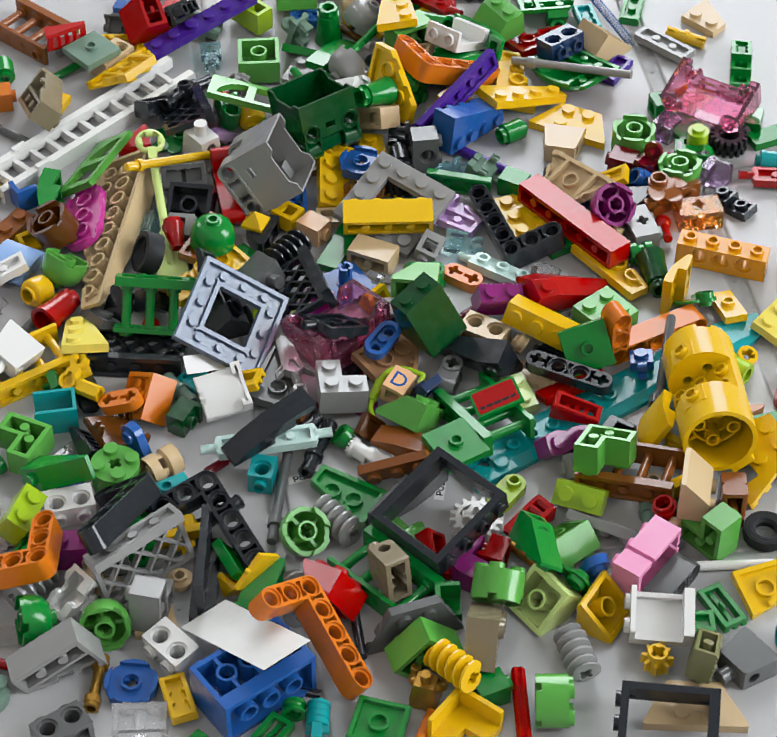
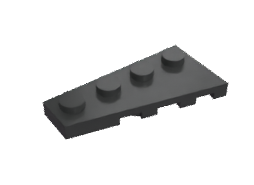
[249,335,301,408]

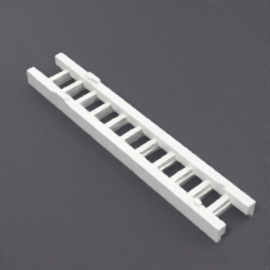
[0,55,195,204]

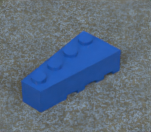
[433,98,504,155]

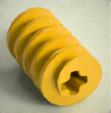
[423,638,481,693]

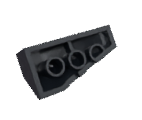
[196,247,254,340]
[439,336,523,377]

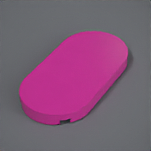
[66,183,106,252]

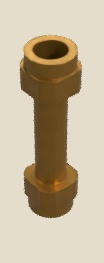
[83,653,110,714]

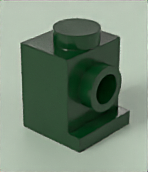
[166,396,203,438]

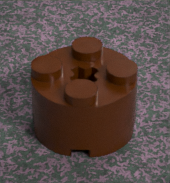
[27,200,79,250]

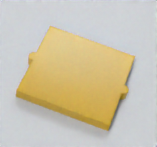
[234,553,280,590]

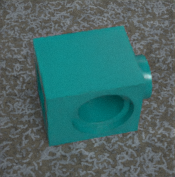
[247,454,278,495]

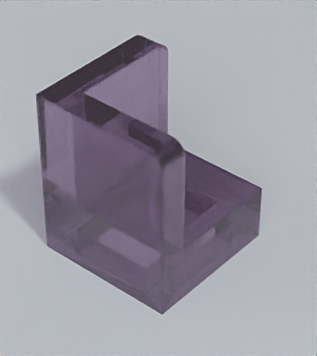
[653,109,683,146]
[699,155,733,190]

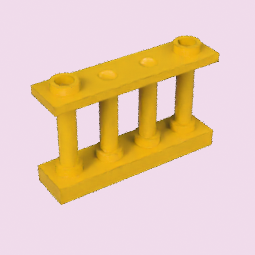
[0,322,80,408]

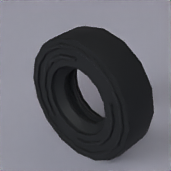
[742,511,777,552]

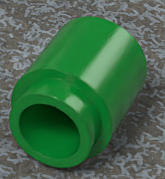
[0,56,15,84]
[495,118,528,145]

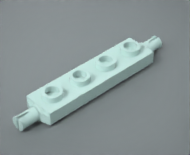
[457,251,531,284]
[200,423,333,461]

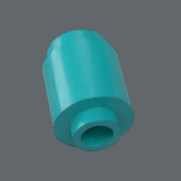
[754,150,777,167]

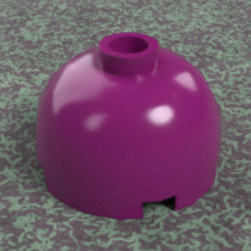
[590,182,636,227]

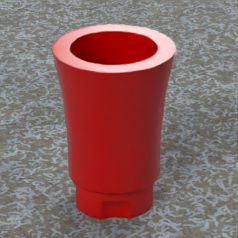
[31,288,81,330]

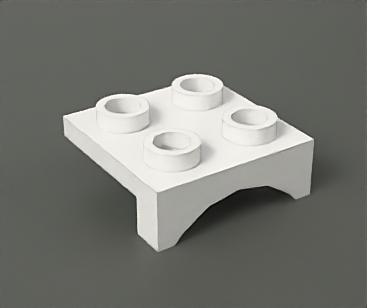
[193,360,254,423]

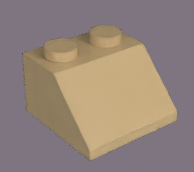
[577,18,632,61]
[676,447,717,522]

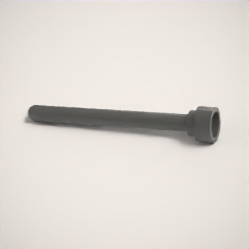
[648,314,676,407]

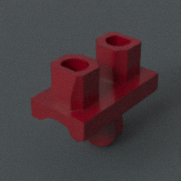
[633,141,670,173]

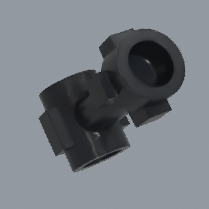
[160,79,193,111]

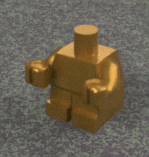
[408,663,450,711]

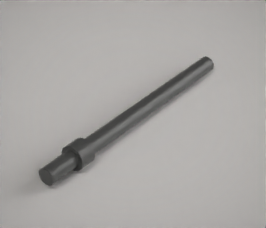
[267,451,293,545]

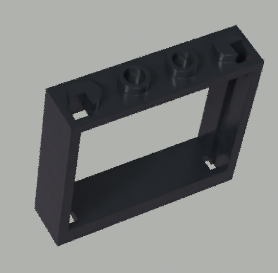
[370,446,509,576]
[613,680,721,737]

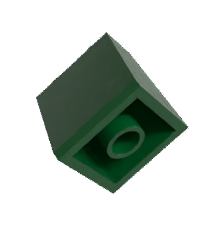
[390,272,467,359]

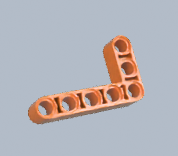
[393,34,501,86]
[601,300,708,365]
[0,510,63,590]
[248,575,373,701]

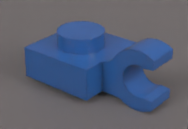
[629,348,654,380]

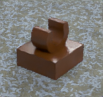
[354,412,386,444]

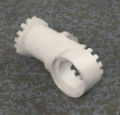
[345,437,395,465]

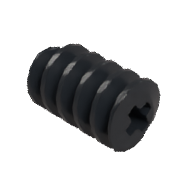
[263,229,312,266]

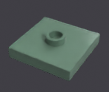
[62,30,121,72]

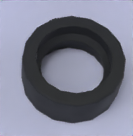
[131,230,165,275]

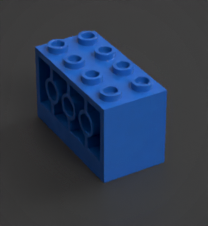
[189,616,317,737]

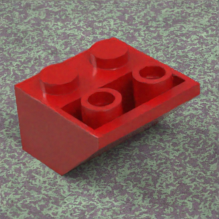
[119,0,169,46]
[302,558,369,622]

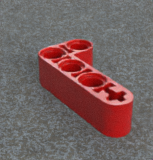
[210,146,245,225]

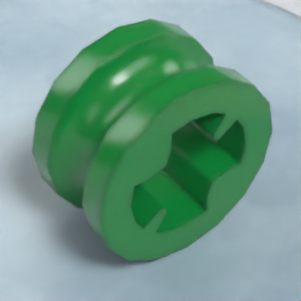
[282,697,307,722]

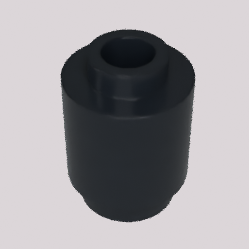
[388,142,412,166]

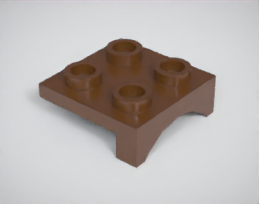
[83,412,151,448]

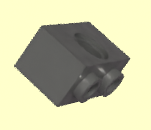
[410,125,442,174]

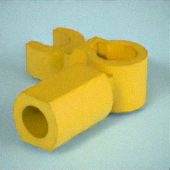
[58,353,105,402]

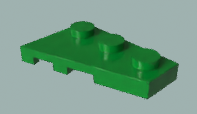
[310,464,387,526]

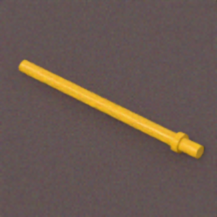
[124,147,238,172]

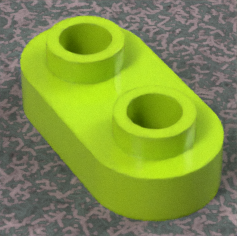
[487,474,526,513]

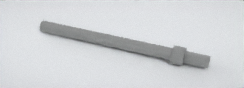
[511,56,633,79]

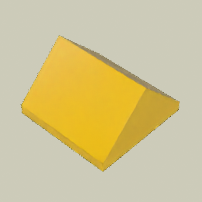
[576,570,629,644]

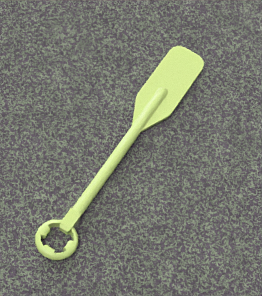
[135,129,189,277]

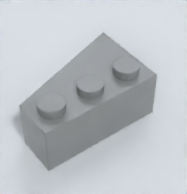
[5,617,107,694]

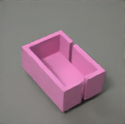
[610,515,681,594]

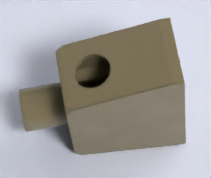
[367,539,413,602]

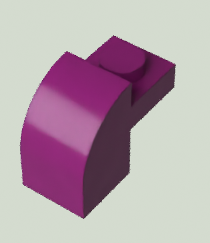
[450,536,489,593]

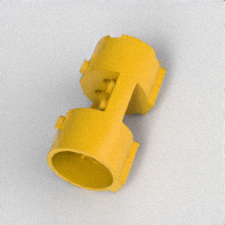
[661,324,758,472]

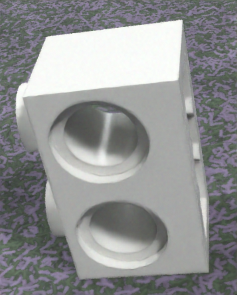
[41,482,97,528]
[141,616,203,676]

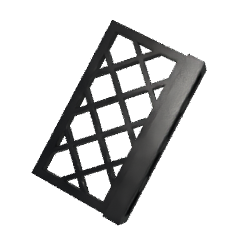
[157,84,218,137]
[275,244,338,327]
[87,331,188,378]
[189,504,222,622]

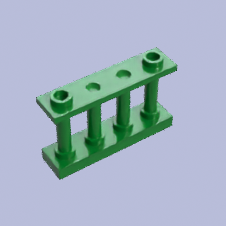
[113,273,196,337]
[433,372,536,458]
[327,524,445,616]

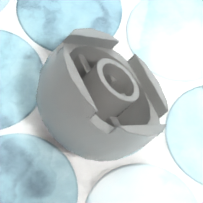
[343,0,380,36]
[328,45,369,80]

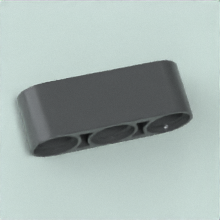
[641,552,700,595]

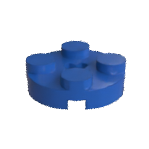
[340,145,378,180]
[104,659,159,709]

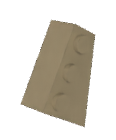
[18,66,62,132]
[464,601,507,673]

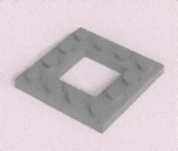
[333,151,456,260]

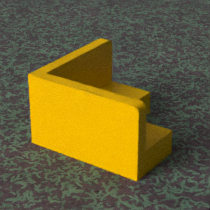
[427,687,504,737]

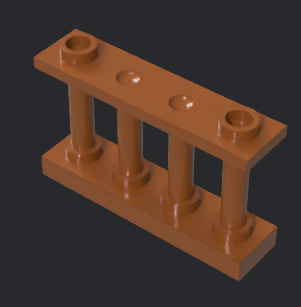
[0,0,79,65]
[574,442,685,504]

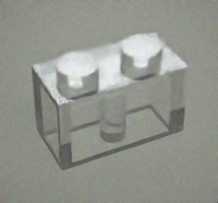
[111,701,169,737]

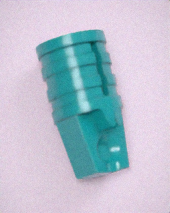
[305,698,331,737]

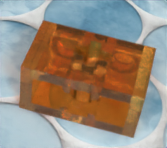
[673,194,725,233]

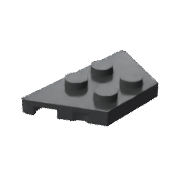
[365,594,464,655]

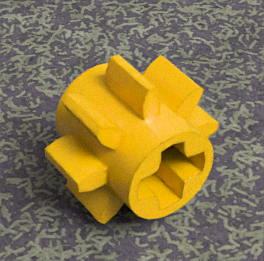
[640,642,674,677]

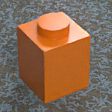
[0,82,17,113]

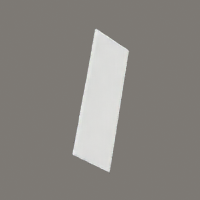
[181,600,310,670]

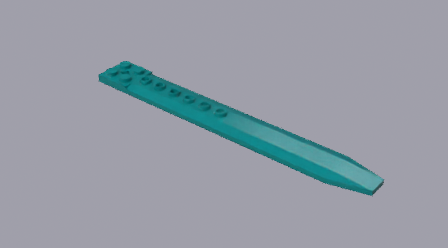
[467,312,762,494]

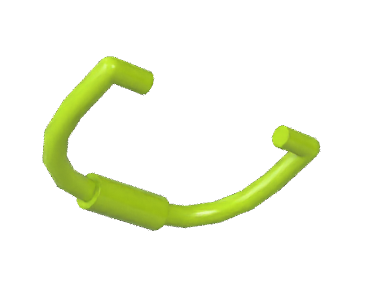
[368,365,426,428]

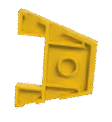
[747,413,777,510]

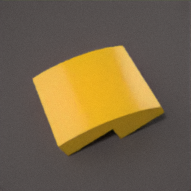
[659,254,693,315]
[638,389,676,445]

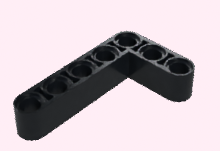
[468,184,566,269]
[151,470,265,569]
[76,472,162,556]

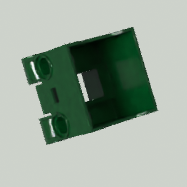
[267,68,362,160]

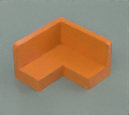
[125,371,177,427]

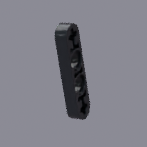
[525,350,613,396]

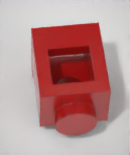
[477,533,512,567]

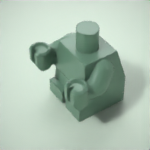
[464,152,500,186]

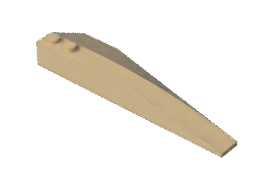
[81,147,162,310]

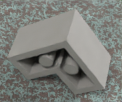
[314,360,369,414]
[125,575,175,632]

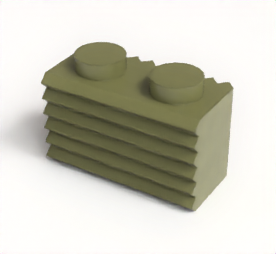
[684,627,723,684]

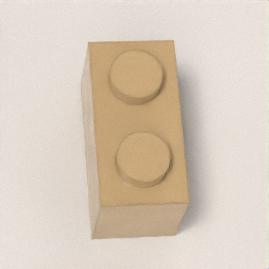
[347,233,399,279]

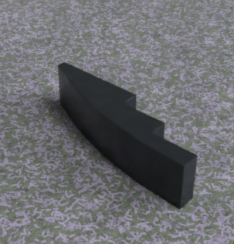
[221,387,316,467]

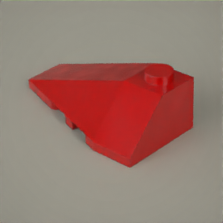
[515,273,610,311]

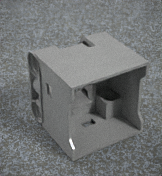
[217,112,316,215]

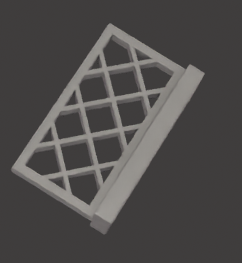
[82,503,196,603]

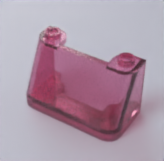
[661,56,761,133]
[281,279,391,371]

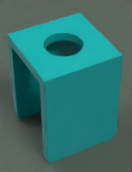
[32,387,79,434]

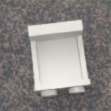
[424,17,490,53]
[623,585,695,648]

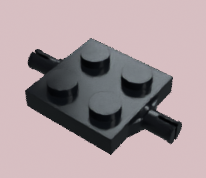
[300,313,370,340]

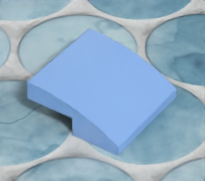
[0,239,45,288]

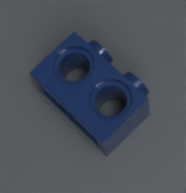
[536,23,585,62]

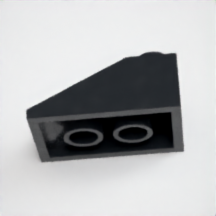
[166,181,217,244]

